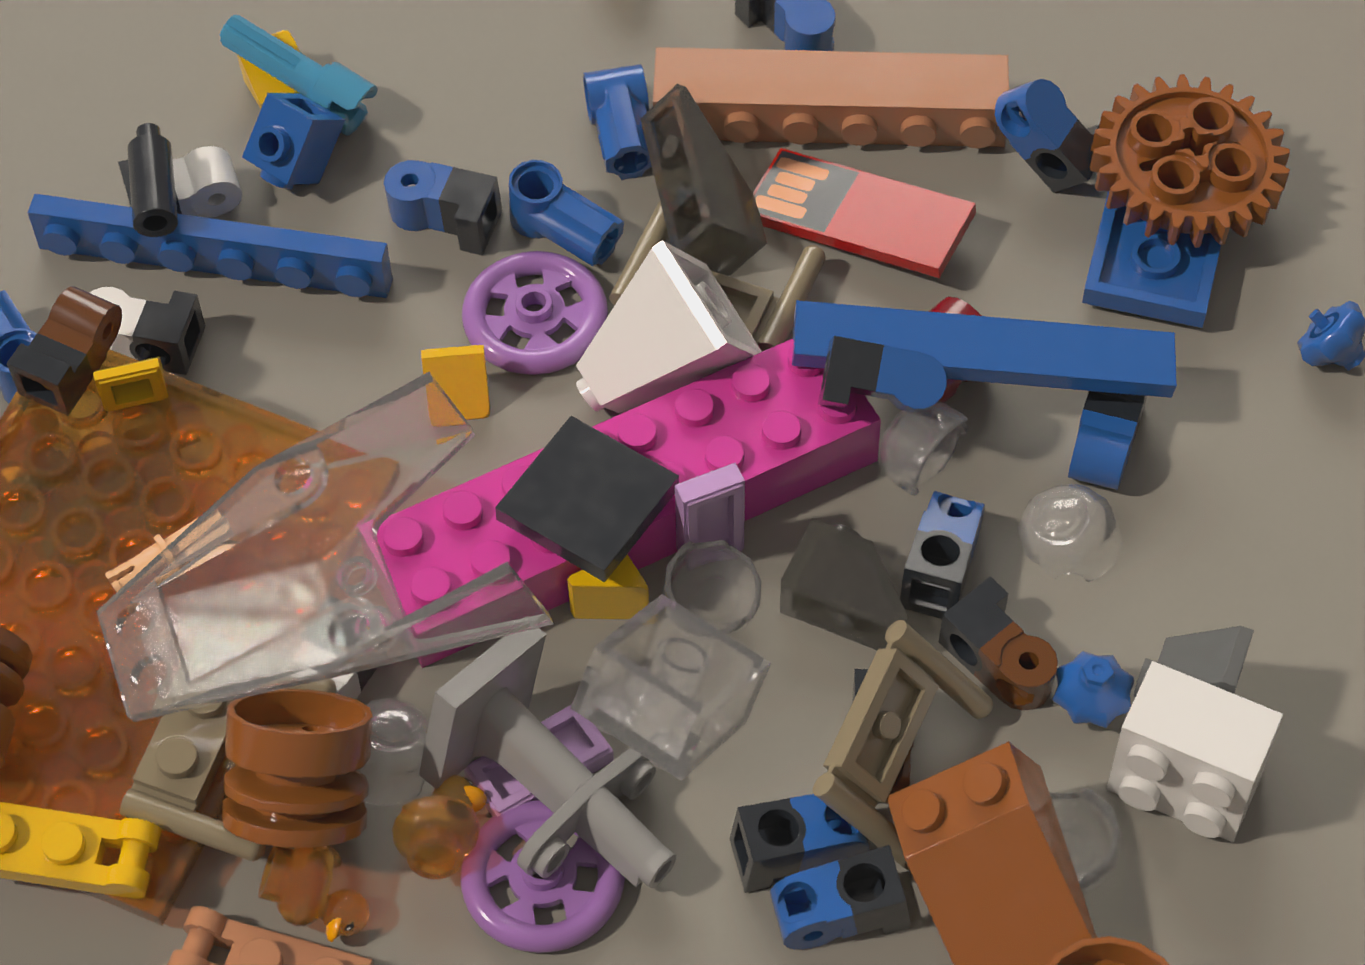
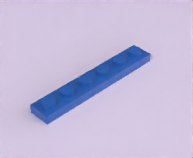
[27,193,393,298]

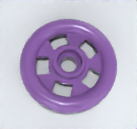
[462,251,608,374]
[461,800,625,953]

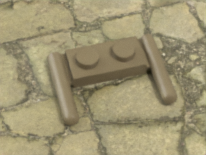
[609,199,826,352]
[813,620,993,870]
[120,635,337,861]

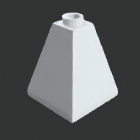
[576,240,762,413]

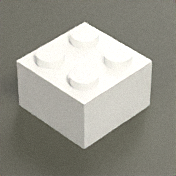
[1106,661,1283,843]

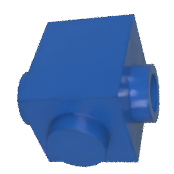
[242,93,345,189]

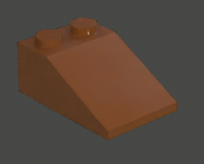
[887,741,1097,965]

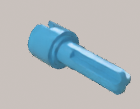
[219,15,378,136]

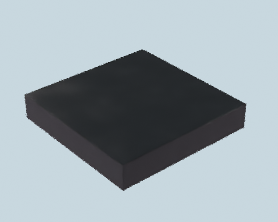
[495,416,679,582]

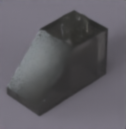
[780,518,908,650]

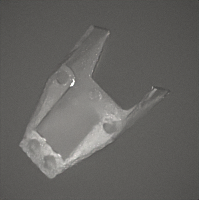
[96,372,554,722]

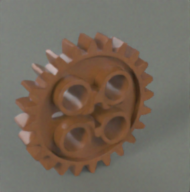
[1090,74,1290,247]

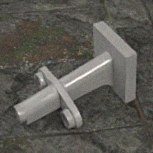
[418,619,677,888]

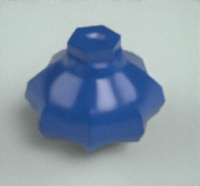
[1297,301,1365,371]
[1052,651,1135,728]

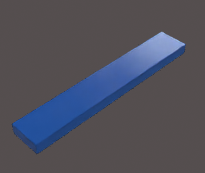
[792,300,1177,398]

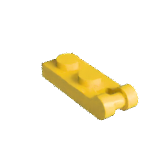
[0,802,162,899]

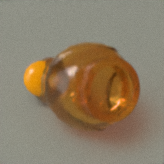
[392,774,487,879]
[258,846,370,942]

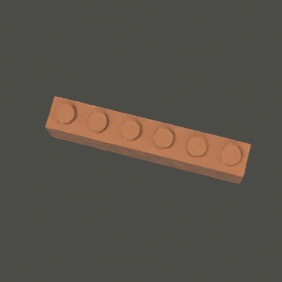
[653,47,1009,148]

